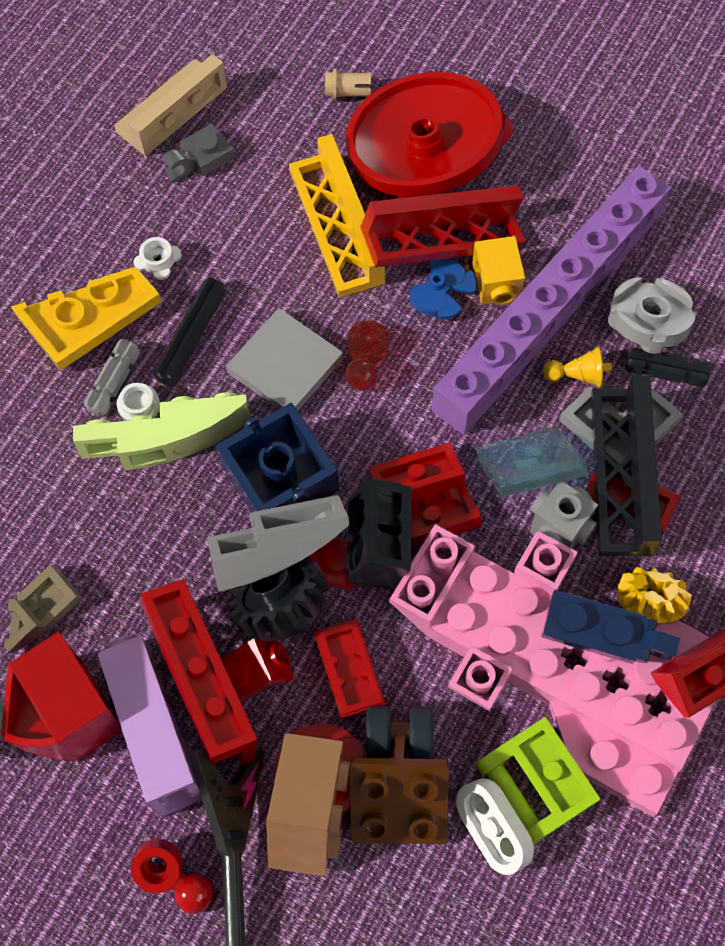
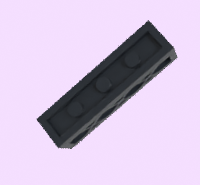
[591,375,662,557]

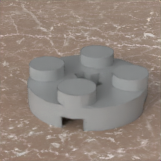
[608,277,696,354]

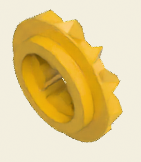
[617,567,692,623]

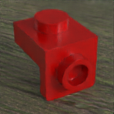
[220,638,294,704]

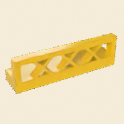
[289,134,385,298]

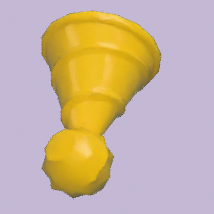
[542,347,612,388]

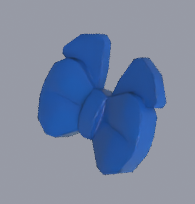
[410,258,477,320]

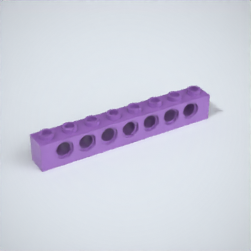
[432,165,671,435]

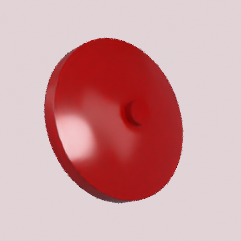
[345,72,504,197]

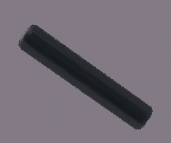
[153,277,226,386]

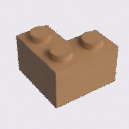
[266,733,350,877]

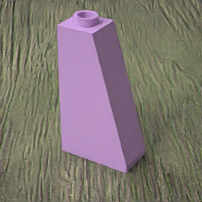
[97,635,202,817]

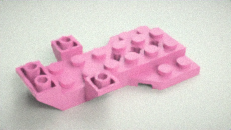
[389,524,715,817]

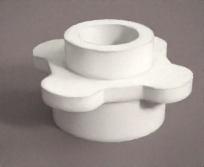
[134,237,182,280]

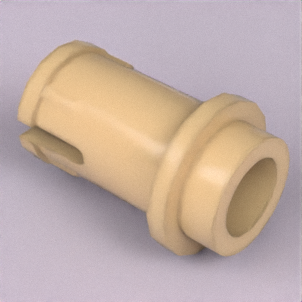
[325,68,371,100]

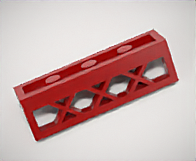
[360,185,526,268]
[140,579,257,766]

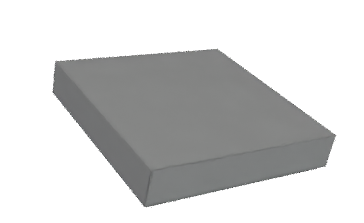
[226,308,344,411]

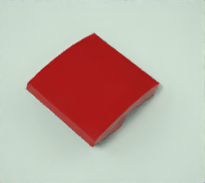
[369,442,482,549]

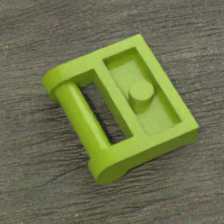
[475,717,601,845]

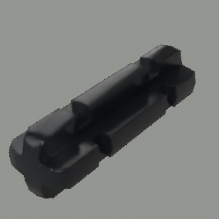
[626,347,710,387]

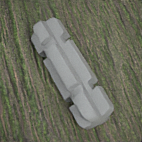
[84,339,140,416]

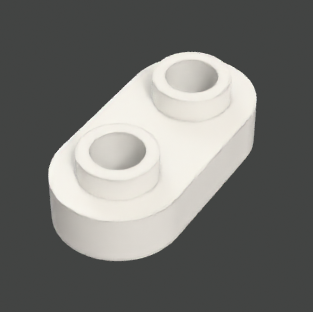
[456,778,534,875]

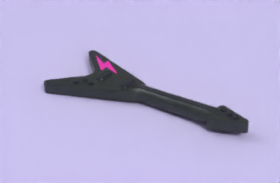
[189,749,265,946]

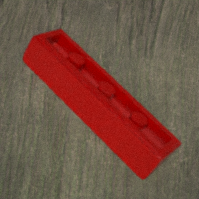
[651,629,725,718]

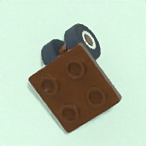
[350,706,449,844]

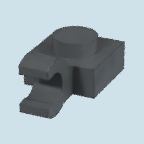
[162,123,234,182]

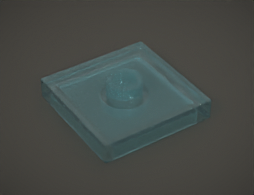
[476,427,588,497]

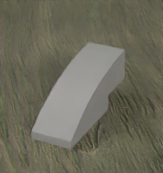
[207,495,349,592]

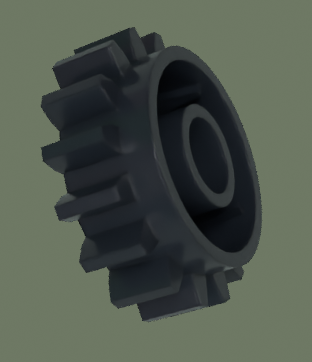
[228,556,329,641]

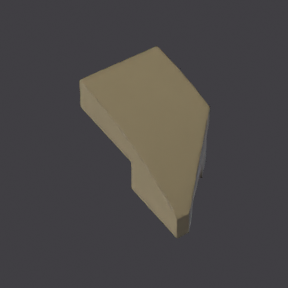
[4,564,84,653]

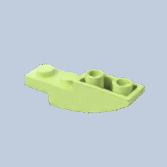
[73,392,250,471]

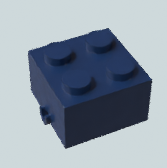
[215,402,340,512]

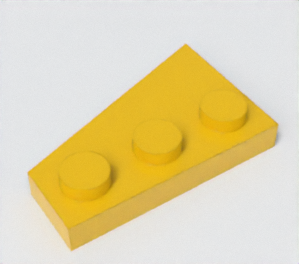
[11,266,162,371]

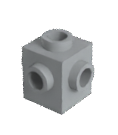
[530,480,598,549]

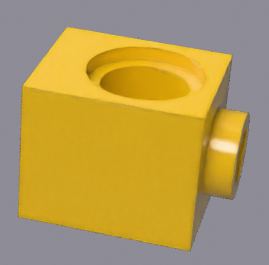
[472,236,525,305]

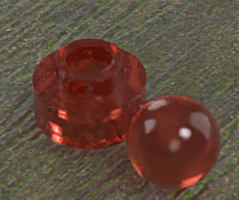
[345,321,389,391]

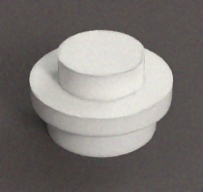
[117,383,160,421]

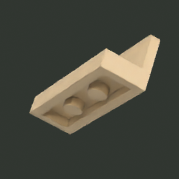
[114,54,227,157]

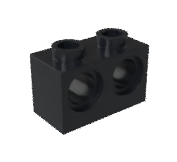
[346,478,412,589]

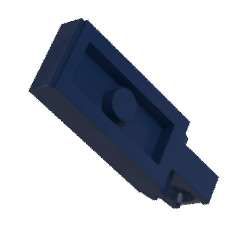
[541,590,680,664]

